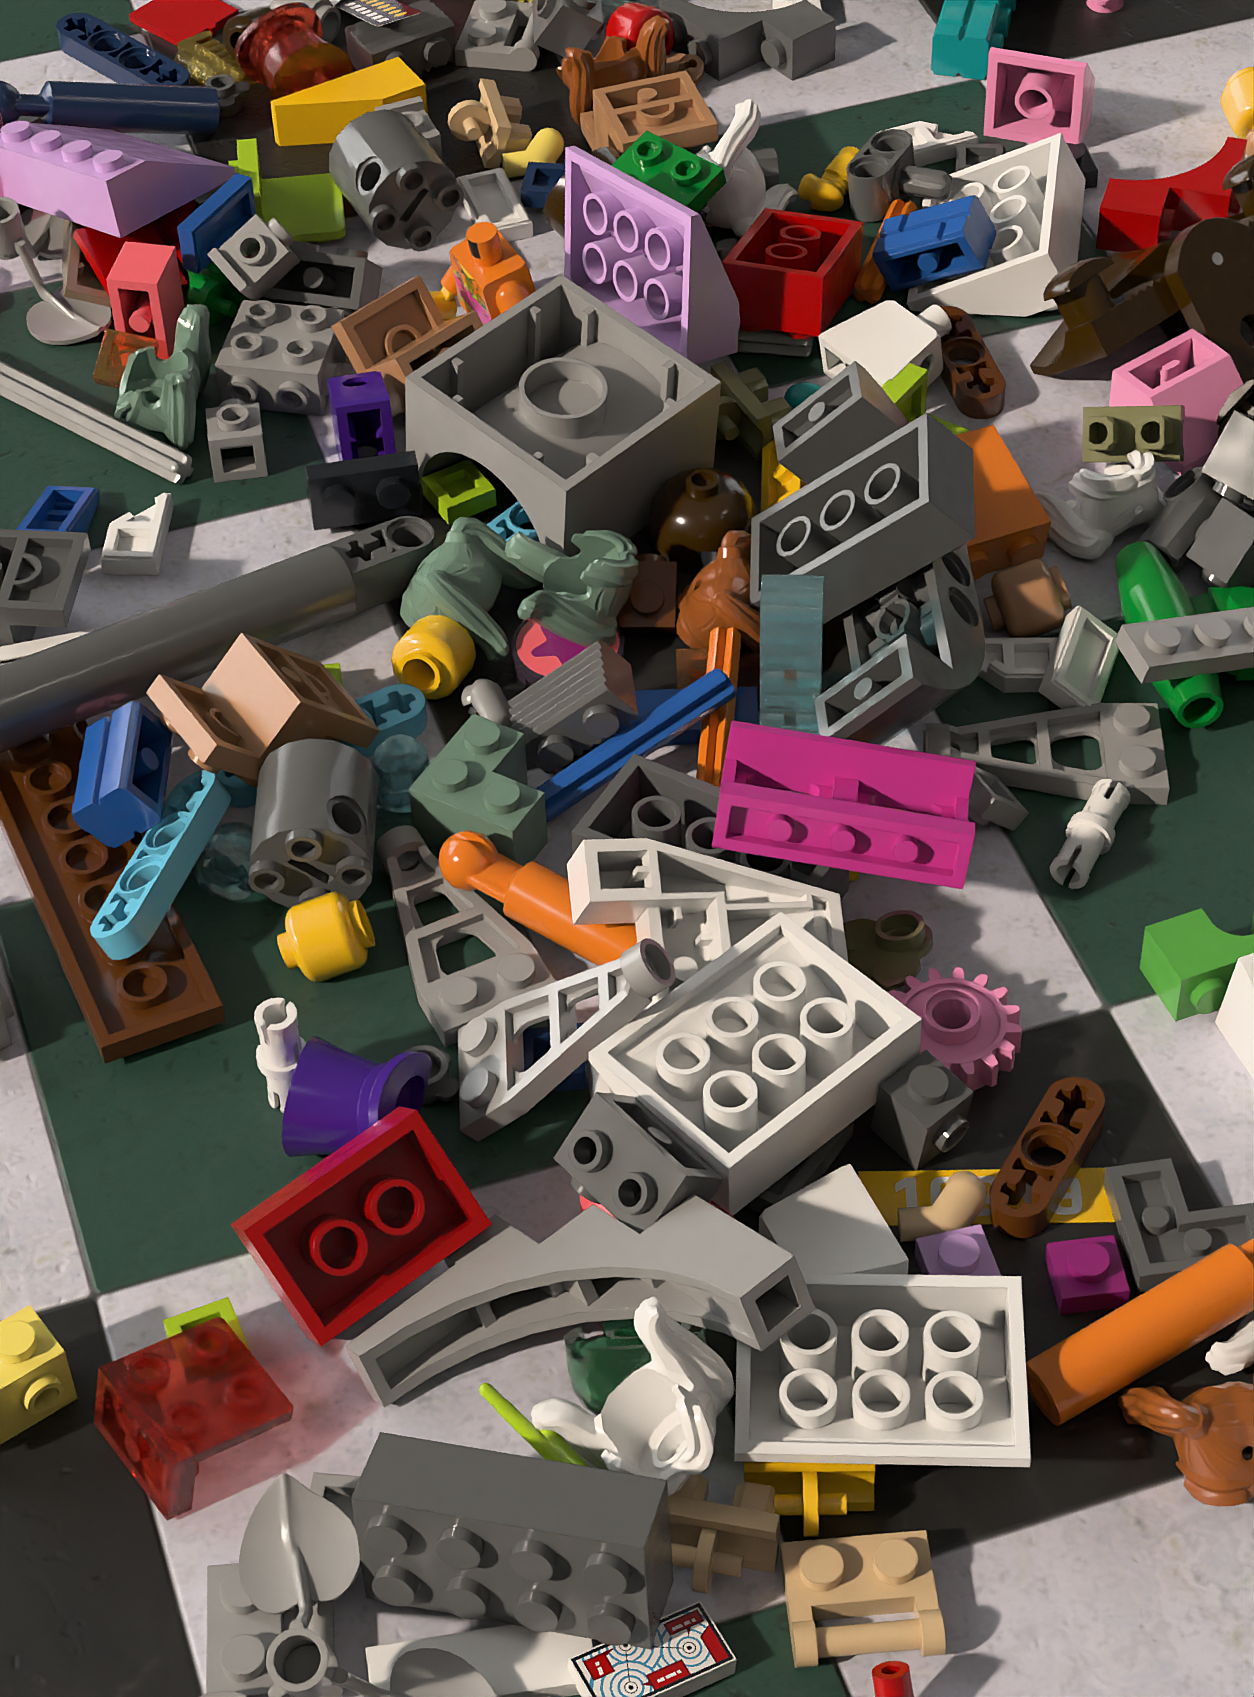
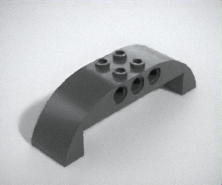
[773,361,985,745]

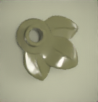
[843,910,933,991]

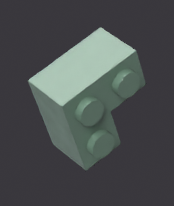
[409,713,548,866]

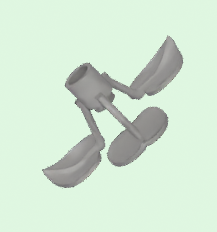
[0,197,112,345]
[200,1474,498,1697]

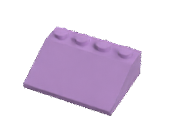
[0,121,236,238]
[564,146,740,365]

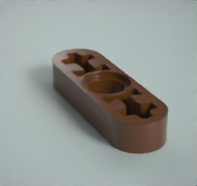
[939,306,1006,419]
[989,1077,1105,1238]

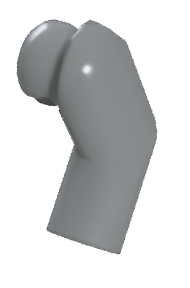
[461,679,513,728]

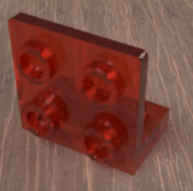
[94,1317,294,1521]

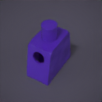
[327,371,396,461]

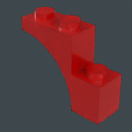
[1096,137,1247,252]

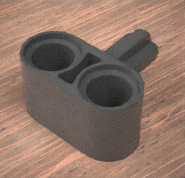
[846,129,952,222]

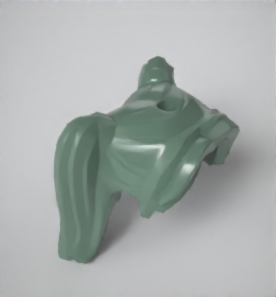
[114,304,211,451]
[400,517,542,663]
[504,530,638,648]

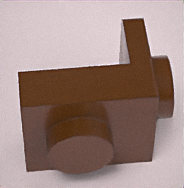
[618,554,678,634]

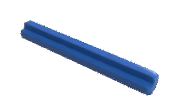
[535,669,736,822]

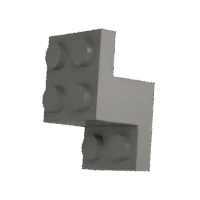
[0,529,91,647]

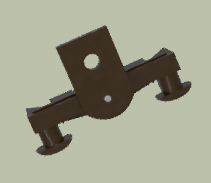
[1030,154,1254,384]

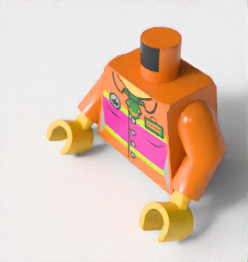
[429,222,536,325]

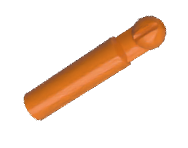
[439,830,637,966]
[1026,1238,1254,1426]

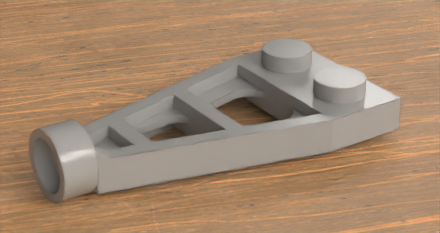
[923,703,1170,805]
[375,825,556,1047]
[458,938,676,1142]

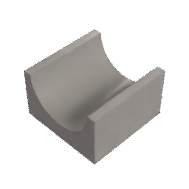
[405,274,721,557]

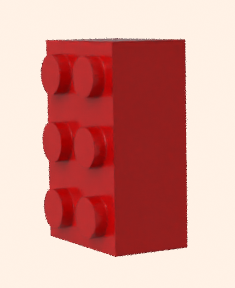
[721,208,864,339]
[230,1106,492,1347]

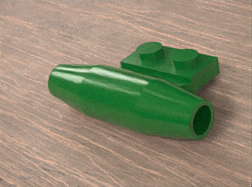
[1115,542,1254,728]

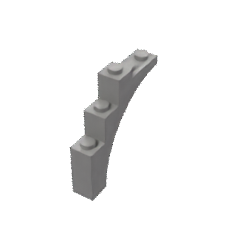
[345,1194,816,1408]

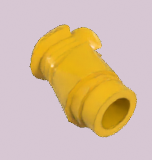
[798,146,859,212]

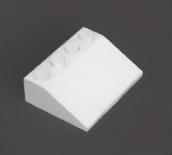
[907,133,1086,317]
[588,911,922,1215]
[735,1273,1031,1467]

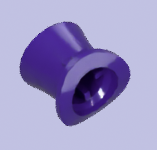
[282,1036,432,1157]

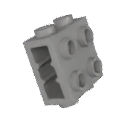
[215,300,350,416]

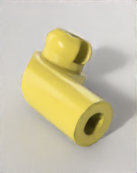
[501,128,564,178]

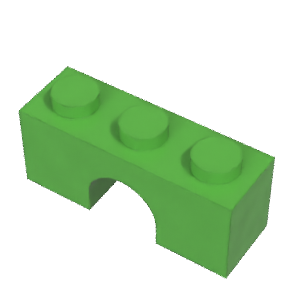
[1139,908,1254,1022]

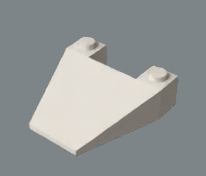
[567,838,848,1099]

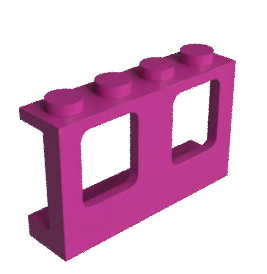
[712,720,976,889]

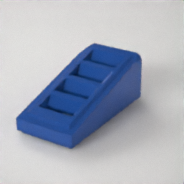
[16,486,100,533]

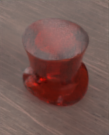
[235,2,352,100]

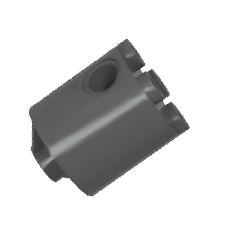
[329,109,464,252]
[248,738,379,908]

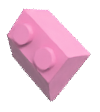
[983,47,1095,144]

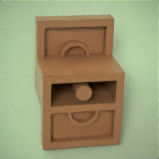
[580,71,718,155]
[331,275,483,416]
[146,633,380,787]

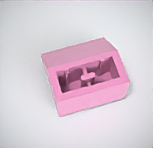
[1109,328,1243,475]

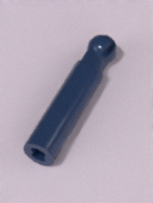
[0,81,220,135]

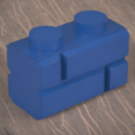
[872,195,996,292]
[72,700,174,848]

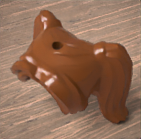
[556,15,670,127]
[676,530,801,677]
[1117,1374,1254,1507]

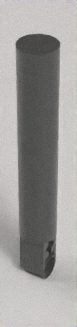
[0,516,434,753]

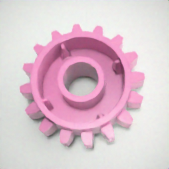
[889,967,1022,1091]

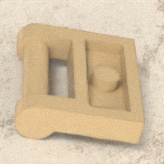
[780,1530,946,1668]

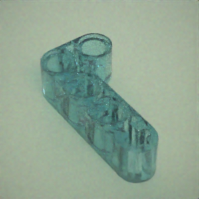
[760,574,824,735]

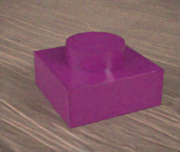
[1045,1235,1130,1315]

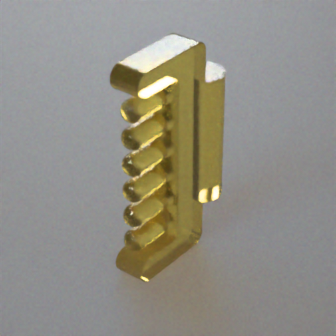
[174,31,263,86]

